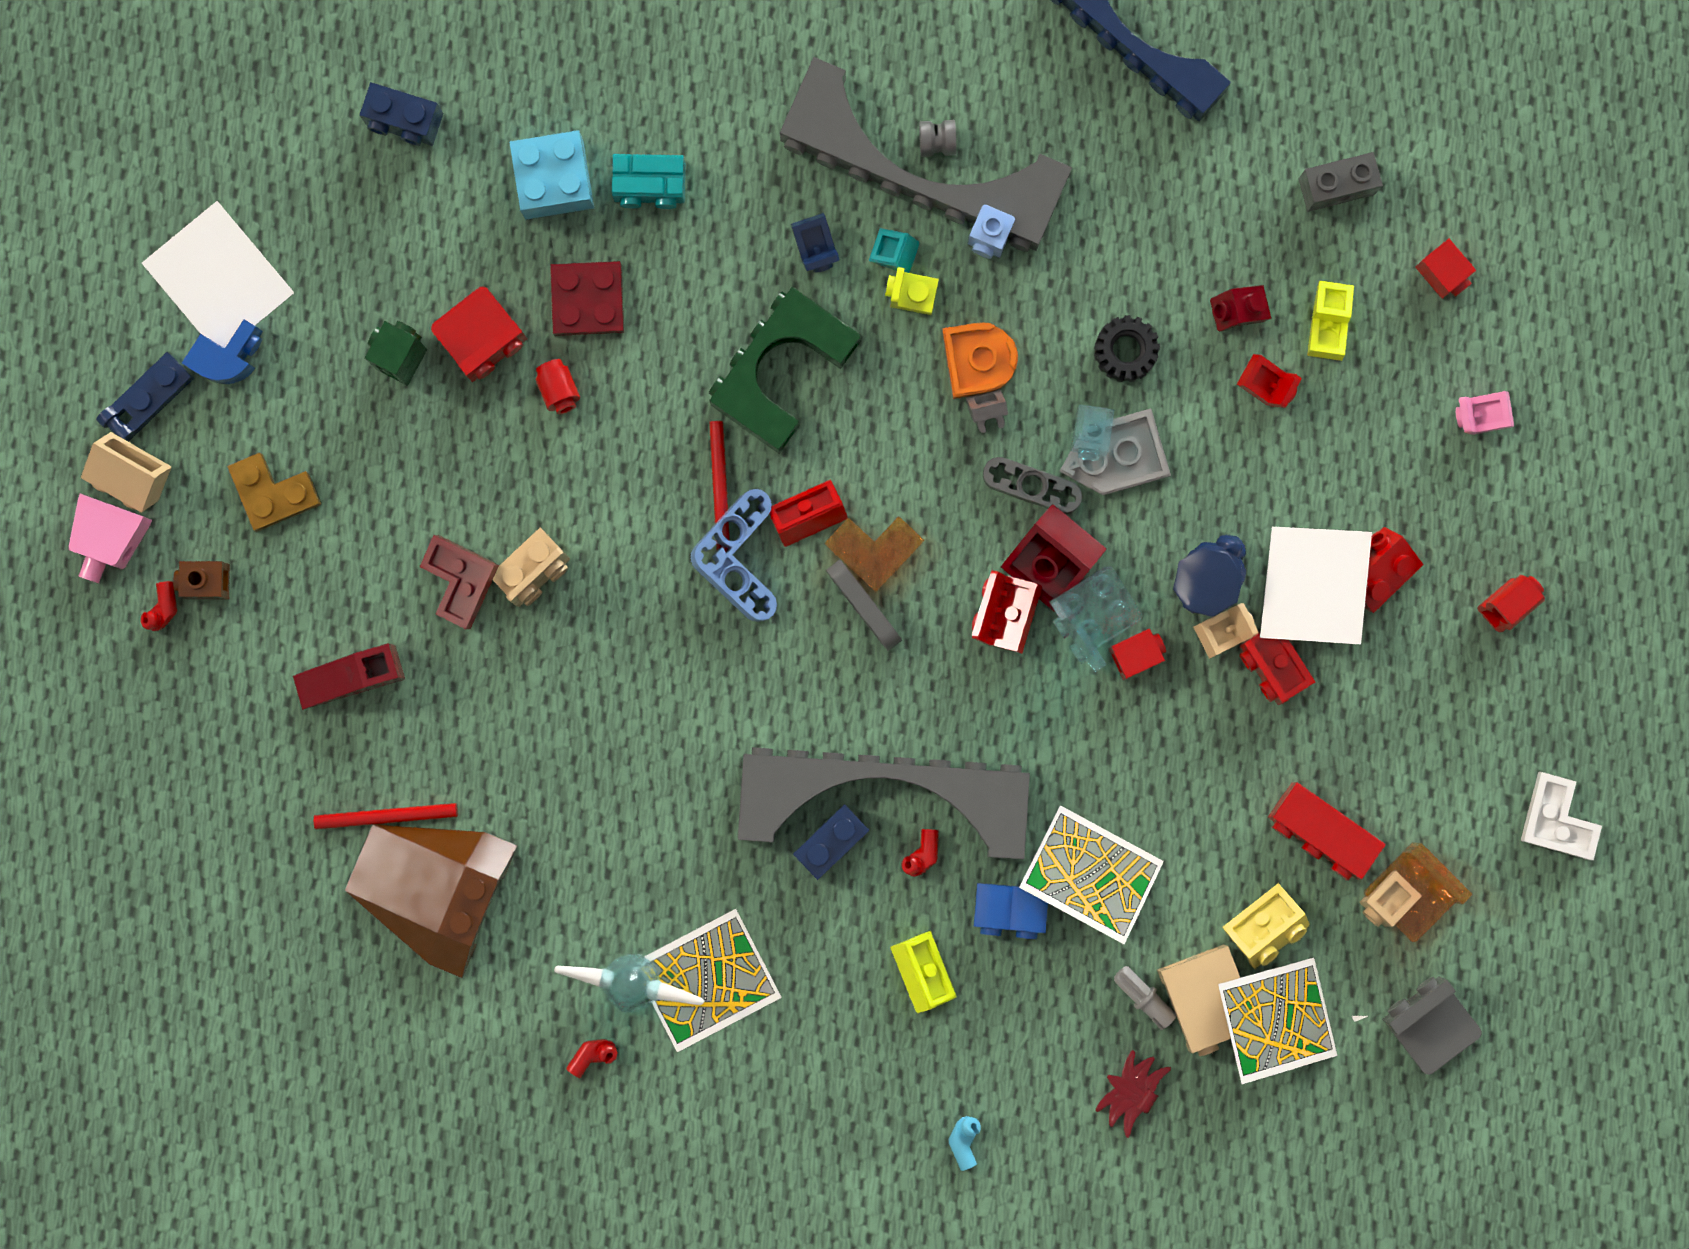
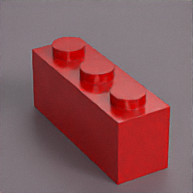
[1268,782,1386,881]

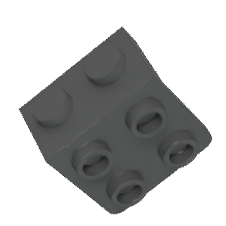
[1382,976,1482,1075]

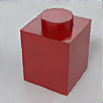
[1415,238,1476,299]
[1108,628,1167,680]

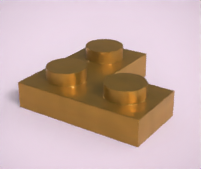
[227,453,321,532]

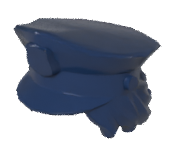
[1173,535,1246,617]

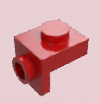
[1237,354,1302,408]

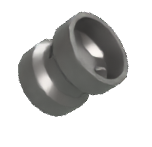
[919,120,956,157]

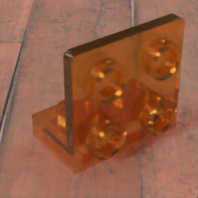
[1364,842,1473,942]

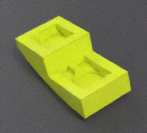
[1307,281,1354,361]

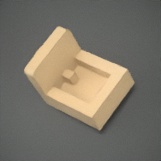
[1193,603,1258,659]

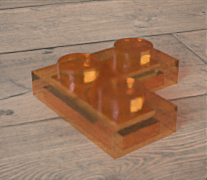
[824,516,924,593]

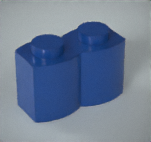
[973,883,1048,939]

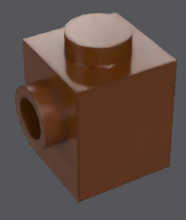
[173,561,230,600]

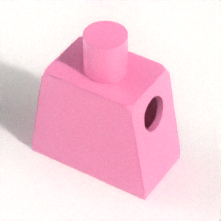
[69,494,152,583]

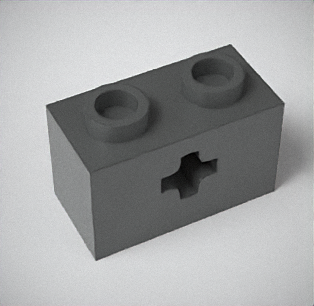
[1298,152,1383,212]

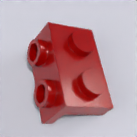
[1365,527,1424,613]
[972,570,1043,654]
[1239,632,1315,705]

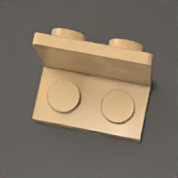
[493,528,570,607]

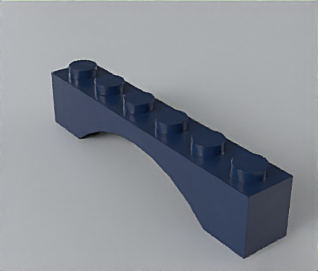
[1050,0,1231,122]

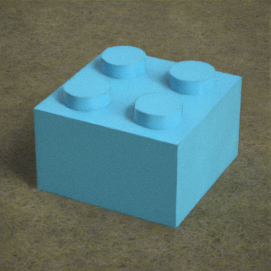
[509,130,594,220]

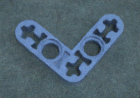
[691,489,777,622]

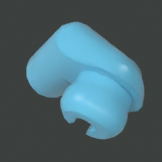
[949,1116,981,1171]

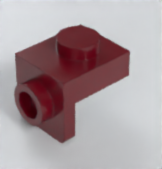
[1210,285,1272,332]

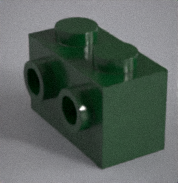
[364,321,428,386]

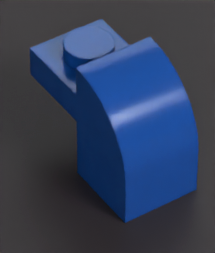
[182,319,263,384]

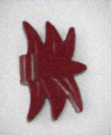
[1096,1050,1171,1138]

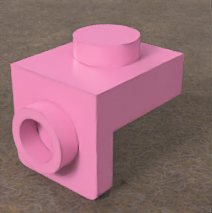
[1455,391,1514,435]

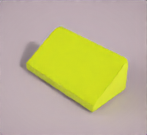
[891,931,957,1013]

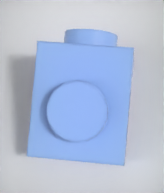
[968,205,1015,259]

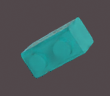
[612,154,686,209]

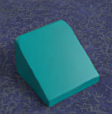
[869,228,920,273]

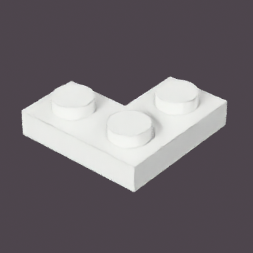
[1521,772,1602,860]

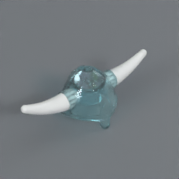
[554,953,704,1013]

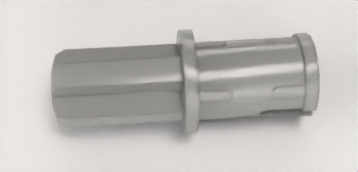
[1114,966,1176,1030]

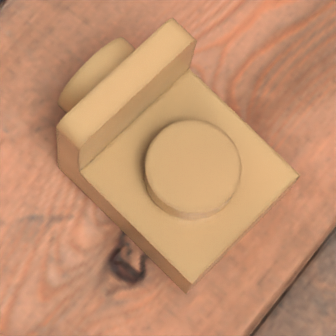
[1360,871,1422,927]

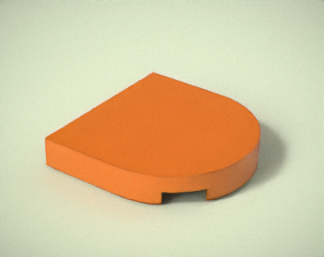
[942,323,1018,399]

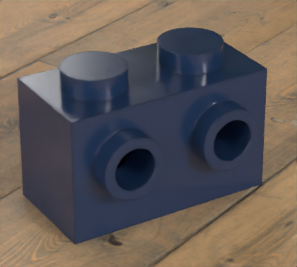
[360,82,444,146]

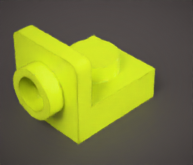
[885,267,939,315]

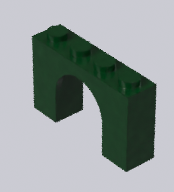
[709,287,861,454]

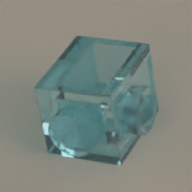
[1071,404,1115,461]

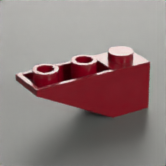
[293,643,405,710]

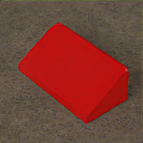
[769,479,848,547]

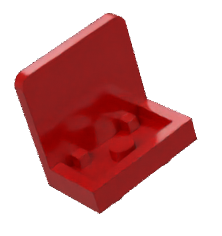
[431,286,527,382]

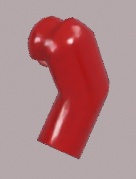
[140,581,177,631]
[901,829,939,877]
[566,1039,618,1078]

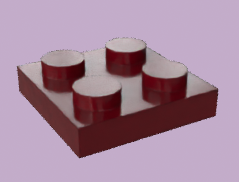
[550,261,624,336]

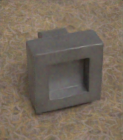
[966,389,1008,433]

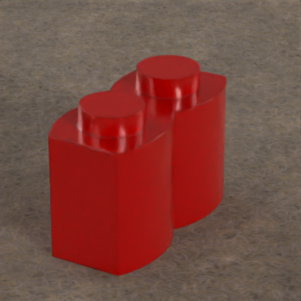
[1477,575,1545,632]

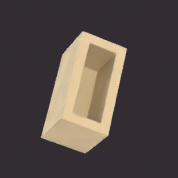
[81,432,171,513]

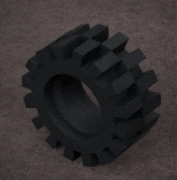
[1094,315,1160,383]

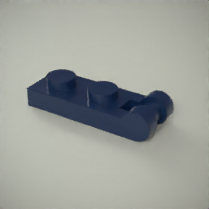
[96,352,194,442]

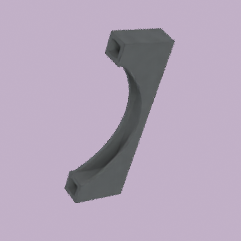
[780,57,1072,252]
[738,747,1030,859]

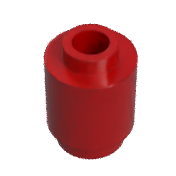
[535,359,580,414]

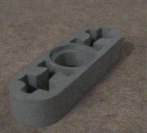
[983,457,1082,514]
[826,559,902,651]

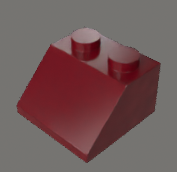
[1000,504,1107,612]

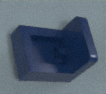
[790,213,840,273]

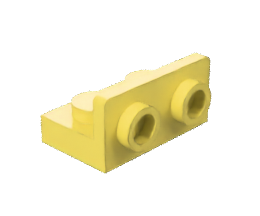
[1223,883,1310,969]

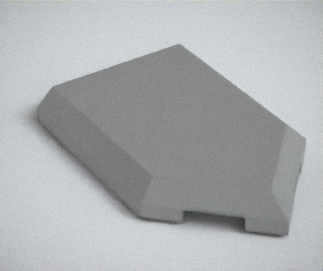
[1059,408,1171,495]

